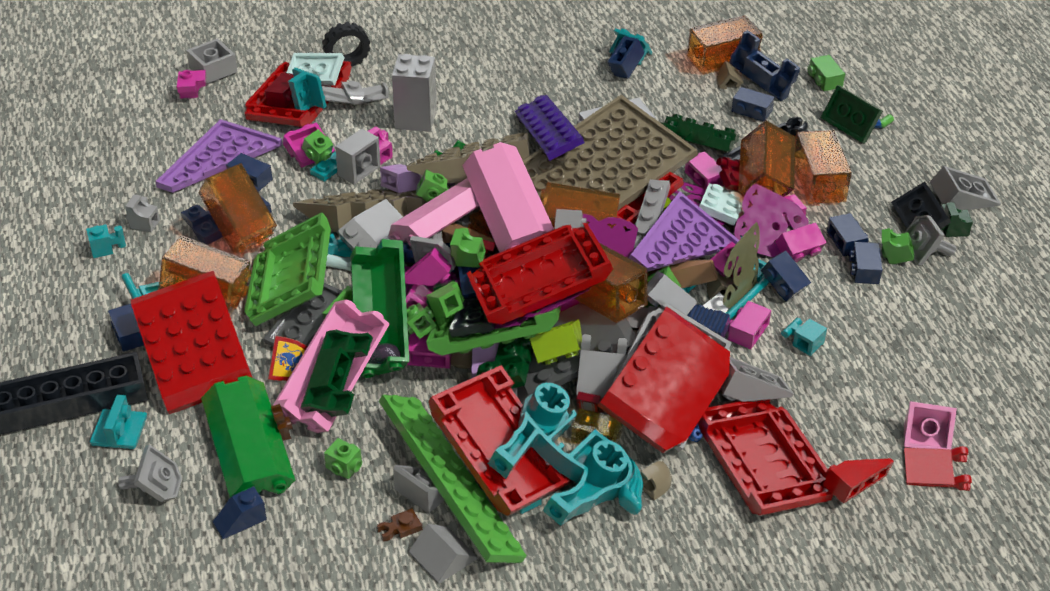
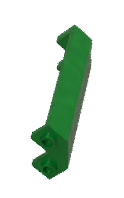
[350,239,409,378]
[201,376,296,498]

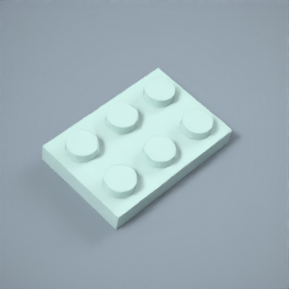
[287,53,344,86]
[699,183,744,226]

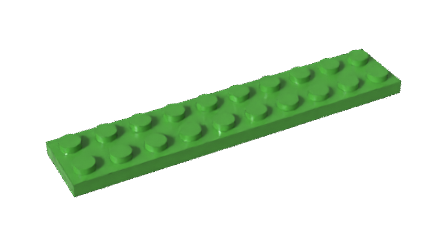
[379,394,527,563]

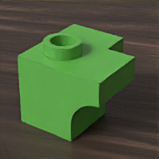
[450,228,486,268]
[881,228,914,264]
[426,281,464,326]

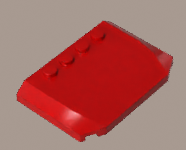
[245,61,351,127]
[467,223,613,325]
[597,306,730,453]
[698,399,833,516]

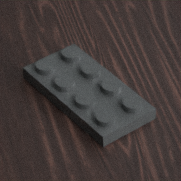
[263,283,342,347]

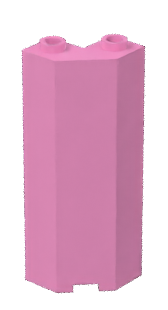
[462,142,554,253]
[388,178,479,246]
[273,300,389,433]

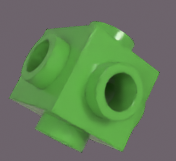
[302,129,334,164]
[416,170,449,202]
[407,303,437,339]
[324,438,362,479]

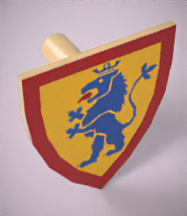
[268,336,307,381]

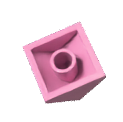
[904,401,957,449]

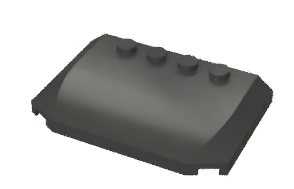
[517,295,636,404]

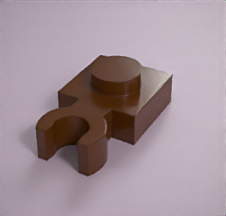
[271,404,293,441]
[377,508,423,542]

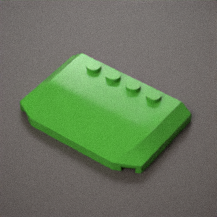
[245,212,331,326]
[426,306,561,356]

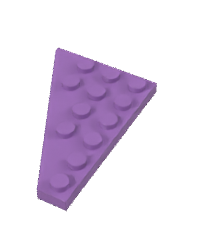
[155,119,282,193]
[627,191,739,273]

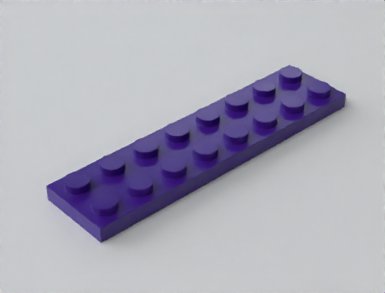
[515,95,585,161]

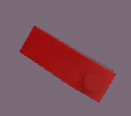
[823,458,894,504]

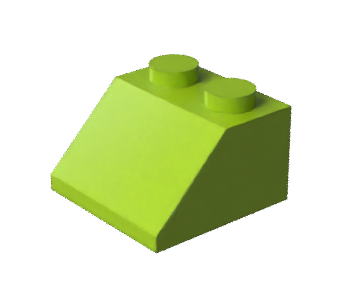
[530,319,582,365]

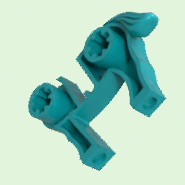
[488,383,643,526]

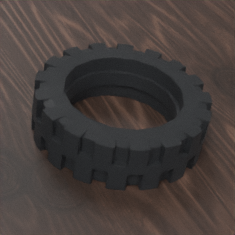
[322,22,371,66]

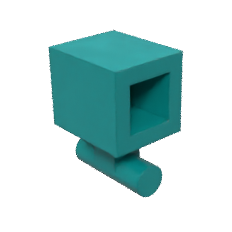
[86,224,126,258]
[781,318,827,356]

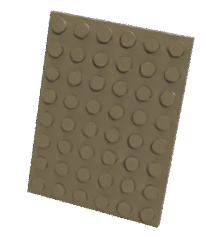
[523,95,698,223]

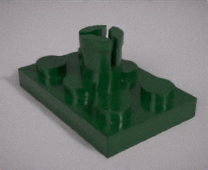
[820,85,883,143]

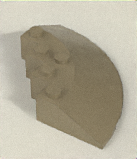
[406,132,531,185]
[293,187,452,232]

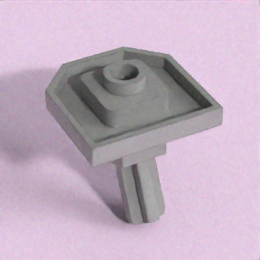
[905,215,957,265]
[410,231,456,273]
[118,444,182,502]

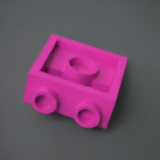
[282,122,335,168]

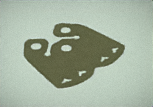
[723,222,760,308]

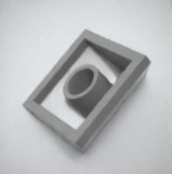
[393,465,444,513]
[409,524,478,584]

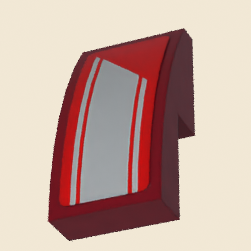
[576,391,603,414]

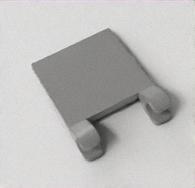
[576,334,627,397]

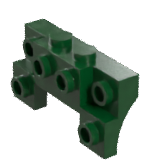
[660,113,740,152]
[301,329,373,417]
[476,337,533,389]

